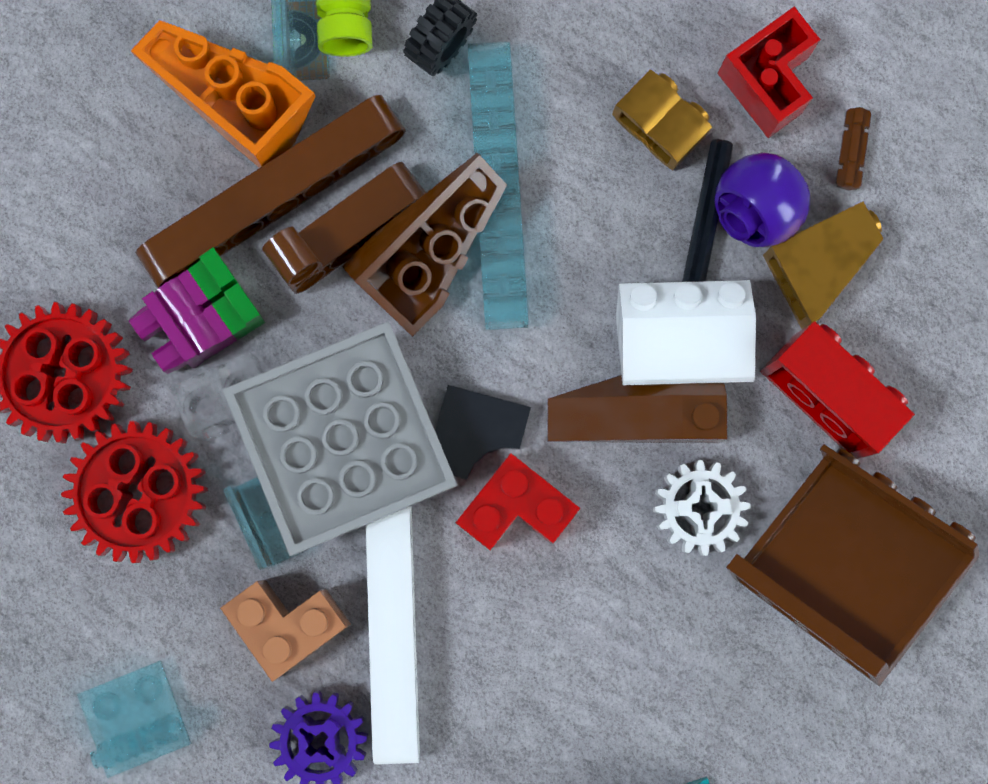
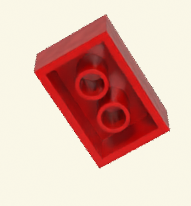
[760,321,915,459]

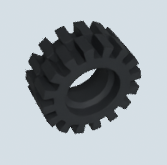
[403,0,477,76]

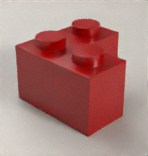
[717,6,821,138]
[455,453,581,551]

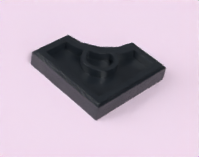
[435,385,531,480]

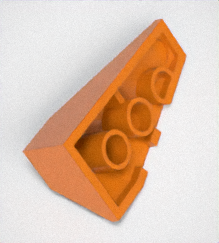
[131,20,316,168]

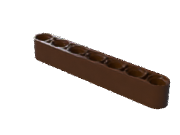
[135,95,406,288]

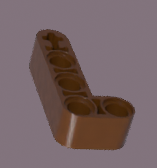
[262,162,426,294]

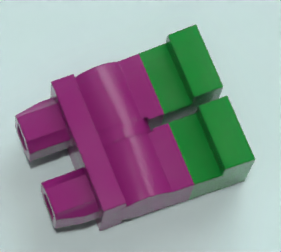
[128,247,266,374]

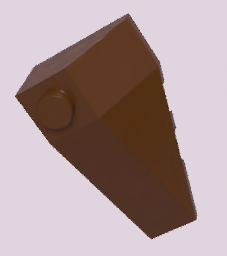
[342,153,507,337]

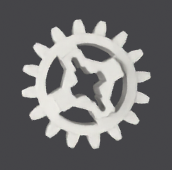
[653,460,751,556]

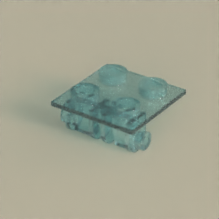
[77,660,192,778]

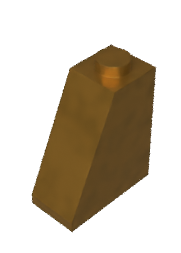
[763,201,883,329]

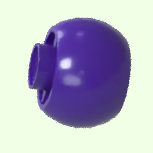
[715,152,811,247]

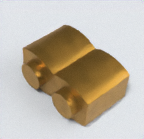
[612,70,712,171]

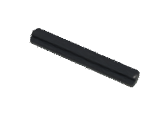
[682,139,733,282]

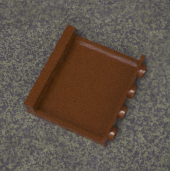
[726,444,979,687]

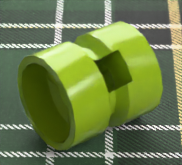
[316,0,373,57]

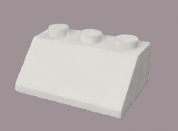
[616,280,756,385]

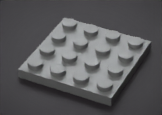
[222,321,458,556]

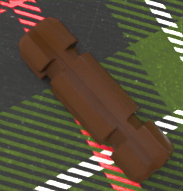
[836,107,871,190]

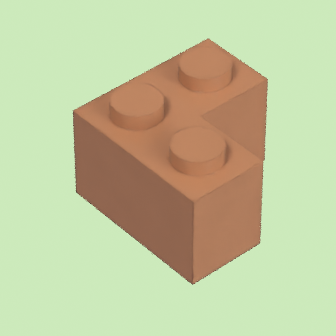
[220,580,351,682]

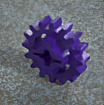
[269,690,369,784]

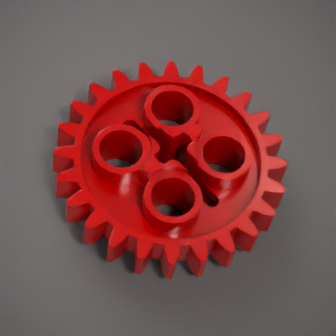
[0,302,133,444]
[61,421,208,563]

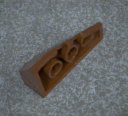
[547,375,727,443]

